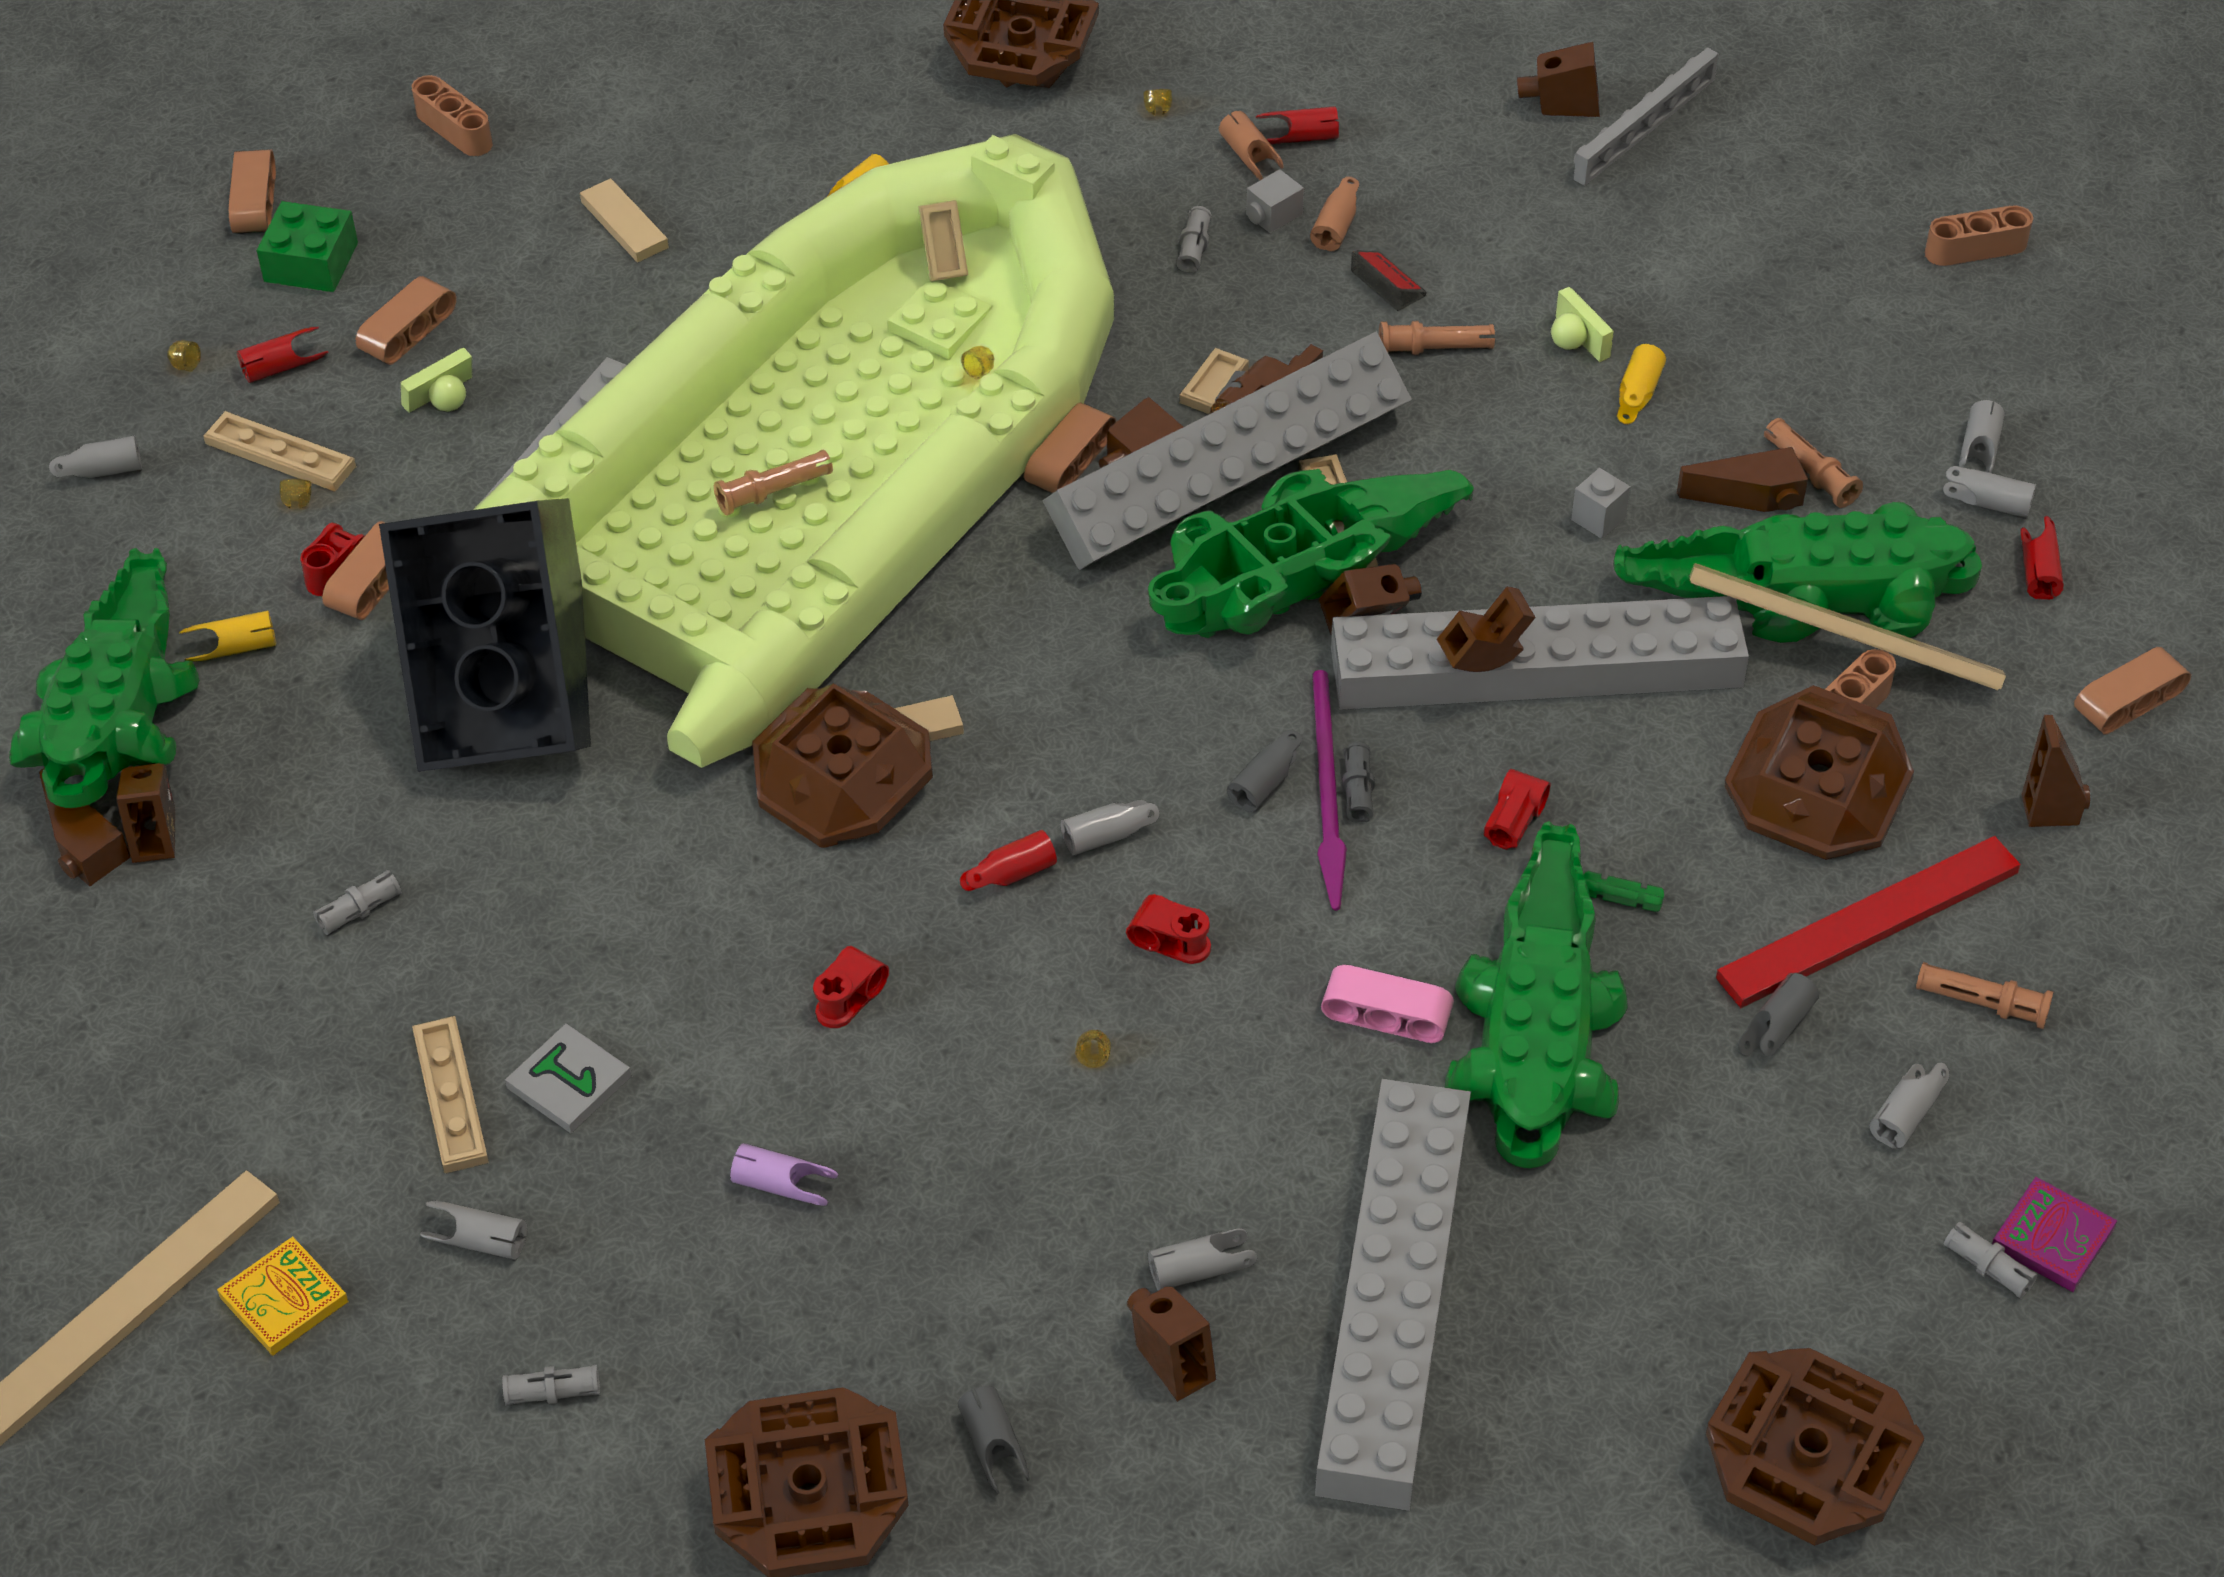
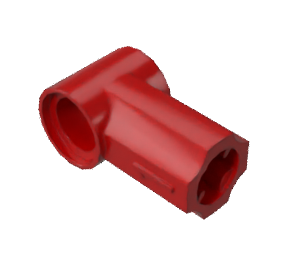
[1484,768,1551,850]

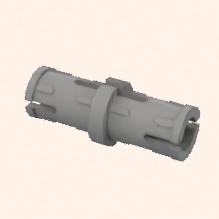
[1177,206,1212,273]
[313,870,402,935]
[1944,1222,2038,1299]
[502,1365,600,1406]

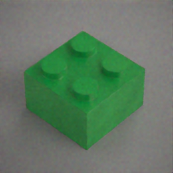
[256,201,358,292]

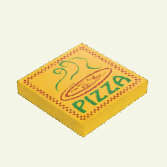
[217,1236,349,1356]

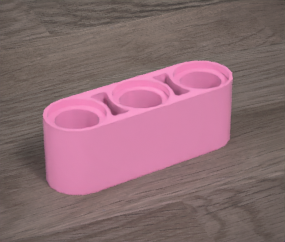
[1321,965,1454,1043]

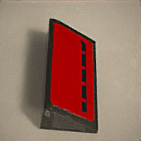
[1351,250,1427,311]

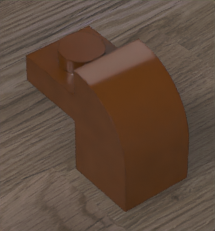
[1436,586,1536,672]

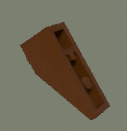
[1677,447,1808,512]
[2022,715,2090,827]
[39,767,130,886]

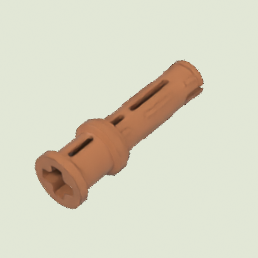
[1379,321,1495,355]
[1764,418,1863,508]
[714,450,833,515]
[1916,962,2054,1029]

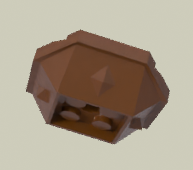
[943,0,1099,88]
[752,683,933,848]
[1725,685,1914,860]
[1706,1348,1925,1546]
[704,1387,909,1577]

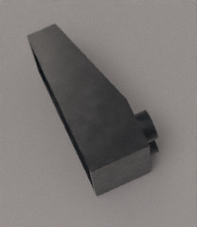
[379,498,591,772]

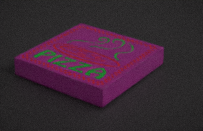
[1992,1176,2117,1292]

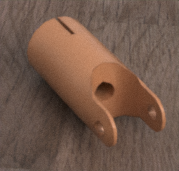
[1219,111,1284,180]
[1310,177,1359,251]

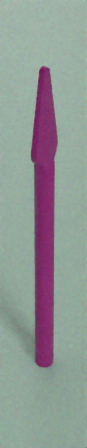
[1312,670,1347,911]

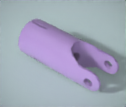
[730,1143,838,1206]

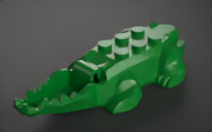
[1148,469,1474,638]
[1613,502,1982,643]
[9,548,200,808]
[1445,821,1628,1168]

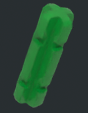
[1584,871,1664,912]

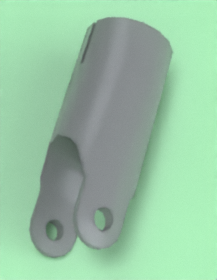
[1959,400,2005,473]
[49,435,142,479]
[1943,466,2036,518]
[1061,800,1159,856]
[1870,1063,1949,1148]
[420,1201,527,1260]
[1148,1228,1257,1291]

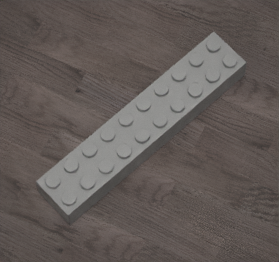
[1042,331,1412,570]
[1331,596,1749,710]
[1315,1079,1471,1511]

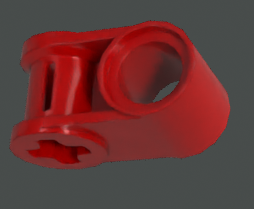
[300,522,365,596]
[1126,894,1211,964]
[813,945,889,1028]

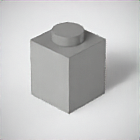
[1246,169,1304,233]
[1571,468,1631,539]

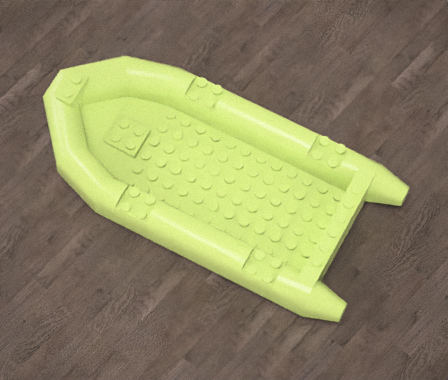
[473,134,1114,768]

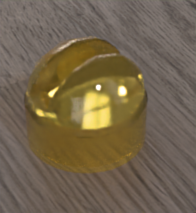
[1143,89,1172,116]
[167,340,201,372]
[961,345,995,379]
[280,479,312,509]
[1075,1029,1111,1068]

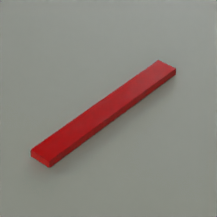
[1716,836,2021,1008]

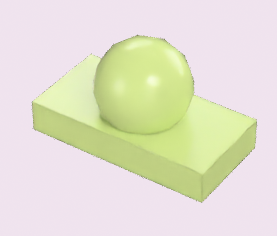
[1551,287,1614,362]
[401,348,472,413]

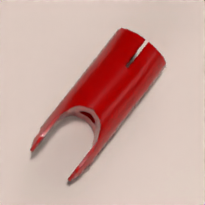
[1256,106,1339,144]
[237,327,329,383]
[2021,516,2064,600]
[960,830,1057,891]

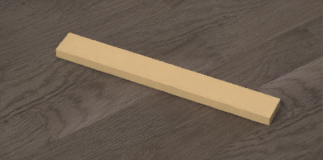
[1690,563,2006,690]
[0,1170,280,1446]

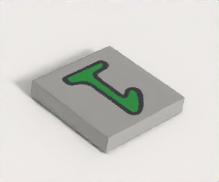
[505,1024,631,1133]

